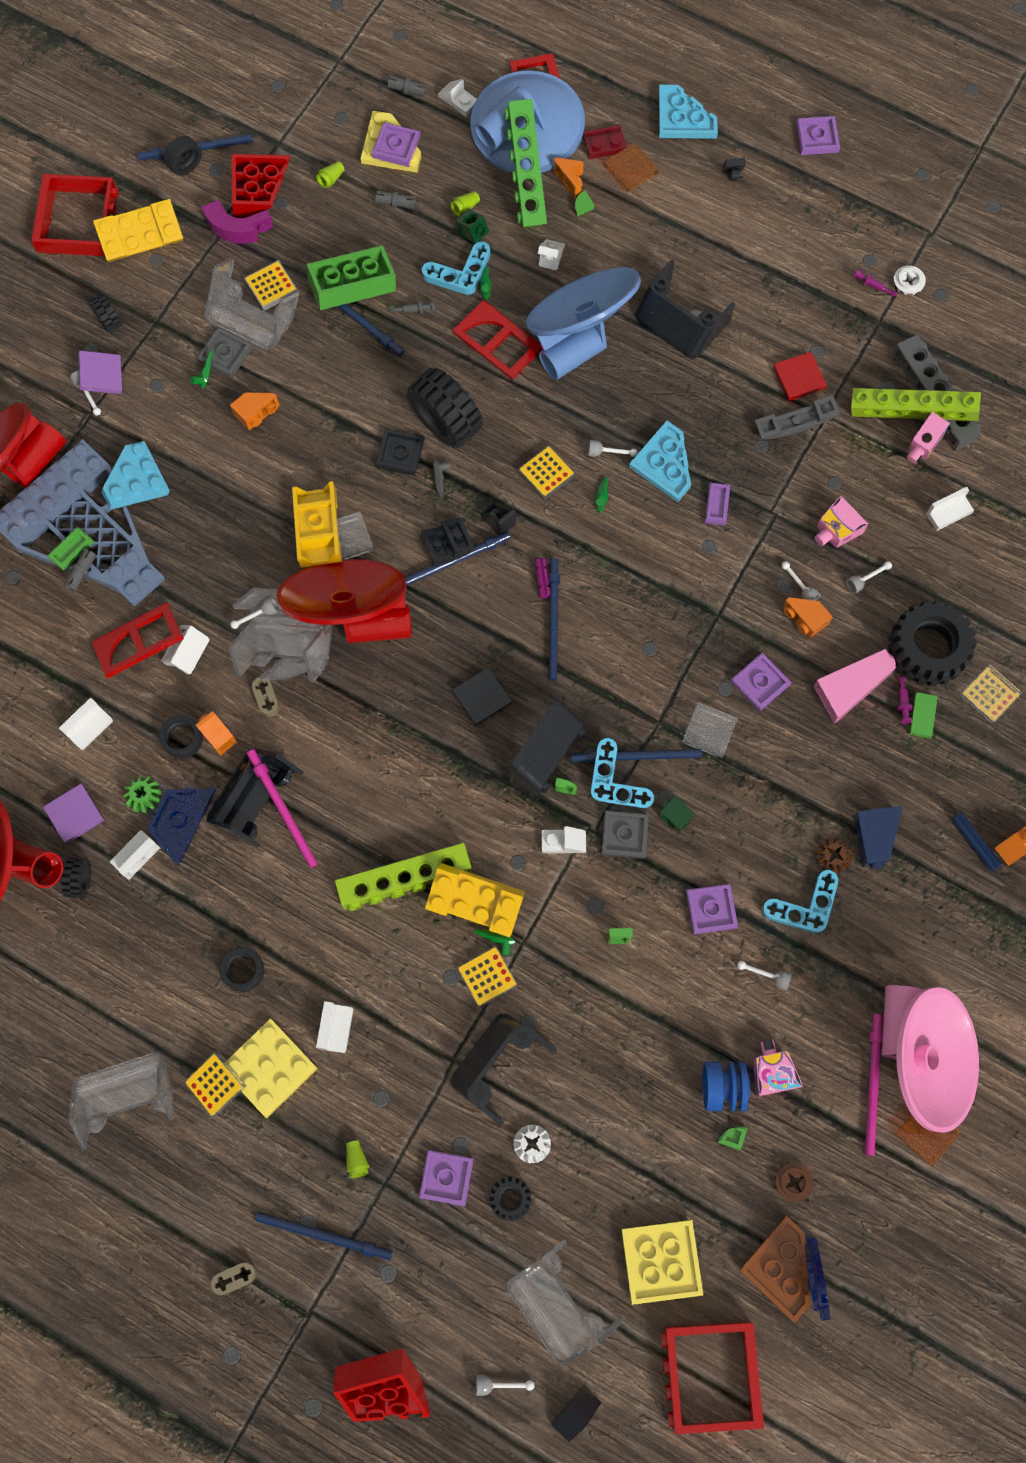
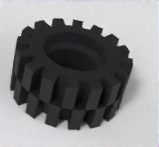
[88,293,123,334]
[61,857,91,899]
[489,1177,532,1221]

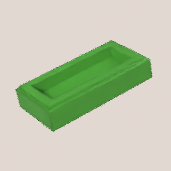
[48,527,94,571]
[909,692,938,739]
[607,928,633,944]

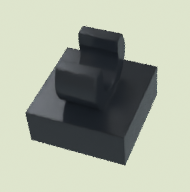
[723,158,746,181]

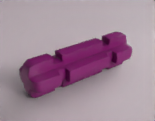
[535,558,550,599]

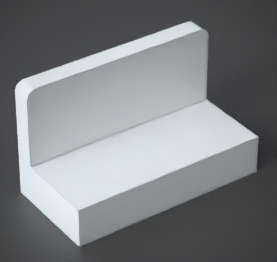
[926,487,974,531]
[161,625,209,674]
[59,698,113,750]
[110,831,160,880]
[316,1001,353,1053]

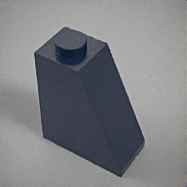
[853,806,902,870]

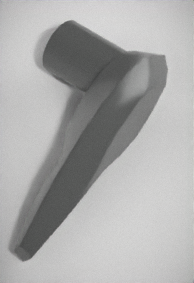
[433,459,451,497]

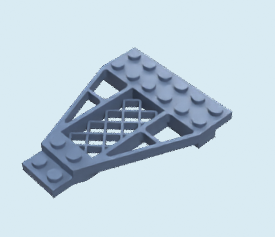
[0,439,165,607]

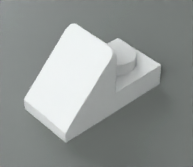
[438,79,477,117]
[538,239,565,270]
[542,826,586,853]

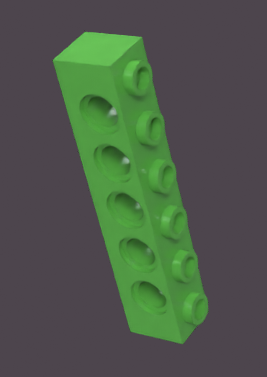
[504,99,547,228]

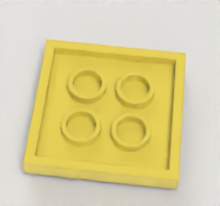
[223,1018,318,1118]
[621,1220,703,1305]

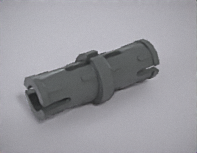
[388,75,428,97]
[375,190,416,210]
[64,549,96,592]

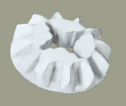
[893,266,926,295]
[514,1125,551,1163]

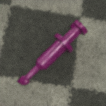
[853,269,898,297]
[897,676,913,724]

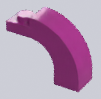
[201,200,273,244]

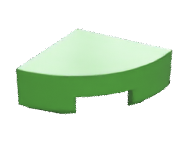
[575,190,594,217]
[555,778,577,795]
[717,1127,747,1151]

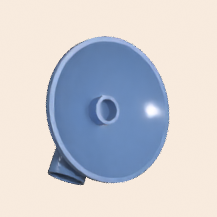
[470,71,585,173]
[526,267,641,380]

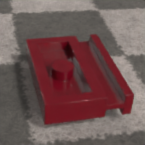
[583,125,627,159]

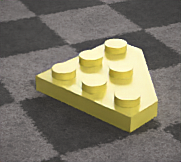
[361,111,421,173]

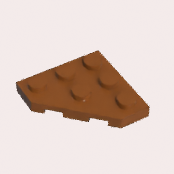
[739,1216,810,1323]

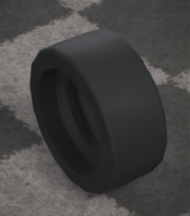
[164,136,202,176]
[159,715,203,759]
[219,947,265,992]

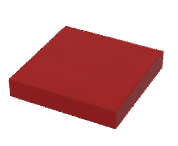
[773,352,827,401]

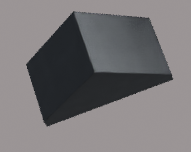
[480,501,516,535]
[551,1385,601,1442]

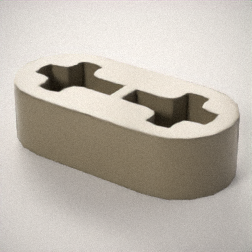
[252,677,279,717]
[211,1262,257,1295]

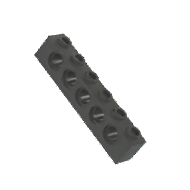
[892,335,981,451]

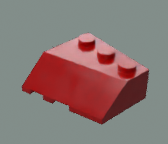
[231,154,291,218]
[333,1348,430,1422]

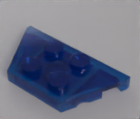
[147,787,216,866]
[806,1238,831,1321]

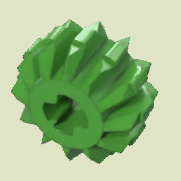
[123,776,162,813]

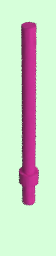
[247,749,318,868]
[865,1014,883,1156]

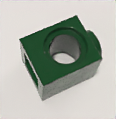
[455,209,490,244]
[659,796,695,834]

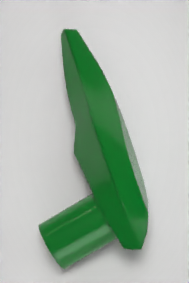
[480,267,492,301]
[190,351,213,389]
[595,477,609,514]
[474,929,515,955]

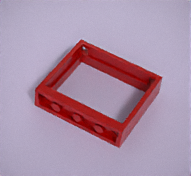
[31,174,119,256]
[661,1321,764,1435]

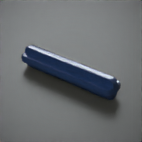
[952,813,1001,871]

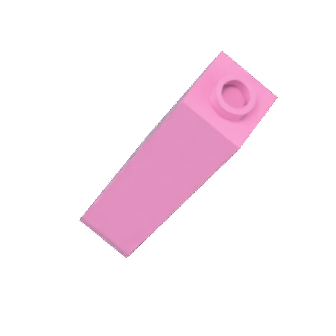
[813,649,896,724]

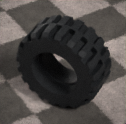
[406,368,483,448]
[888,600,977,686]

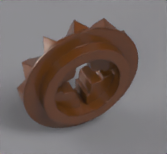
[816,838,853,873]
[775,1163,813,1202]

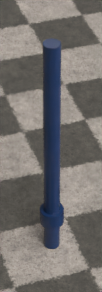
[137,134,253,161]
[337,304,405,357]
[405,532,511,586]
[548,558,560,681]
[571,749,702,764]
[255,1212,393,1261]

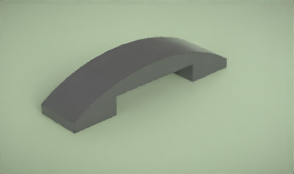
[755,395,840,440]

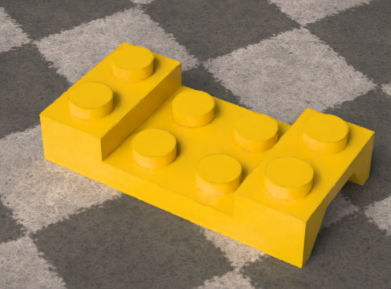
[93,199,183,262]
[292,481,342,568]
[425,863,525,937]

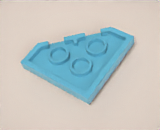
[659,85,718,139]
[629,421,691,502]
[102,441,169,510]

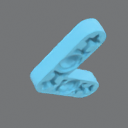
[422,242,490,295]
[591,738,654,808]
[762,870,838,934]

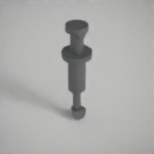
[389,301,436,315]

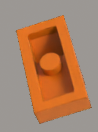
[553,158,584,199]

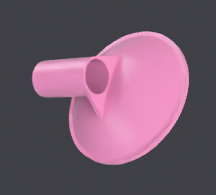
[882,985,979,1132]

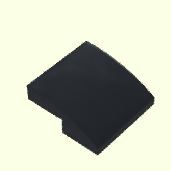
[420,518,475,567]

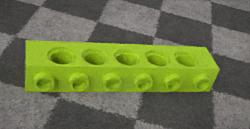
[851,388,981,421]
[335,843,472,911]

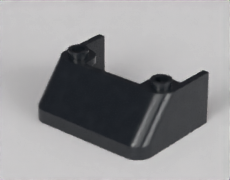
[636,259,735,359]
[508,698,587,803]
[207,748,304,848]
[451,1014,557,1126]

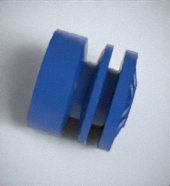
[702,1062,750,1111]

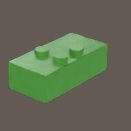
[307,245,396,310]

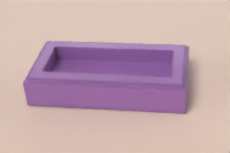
[705,483,730,525]

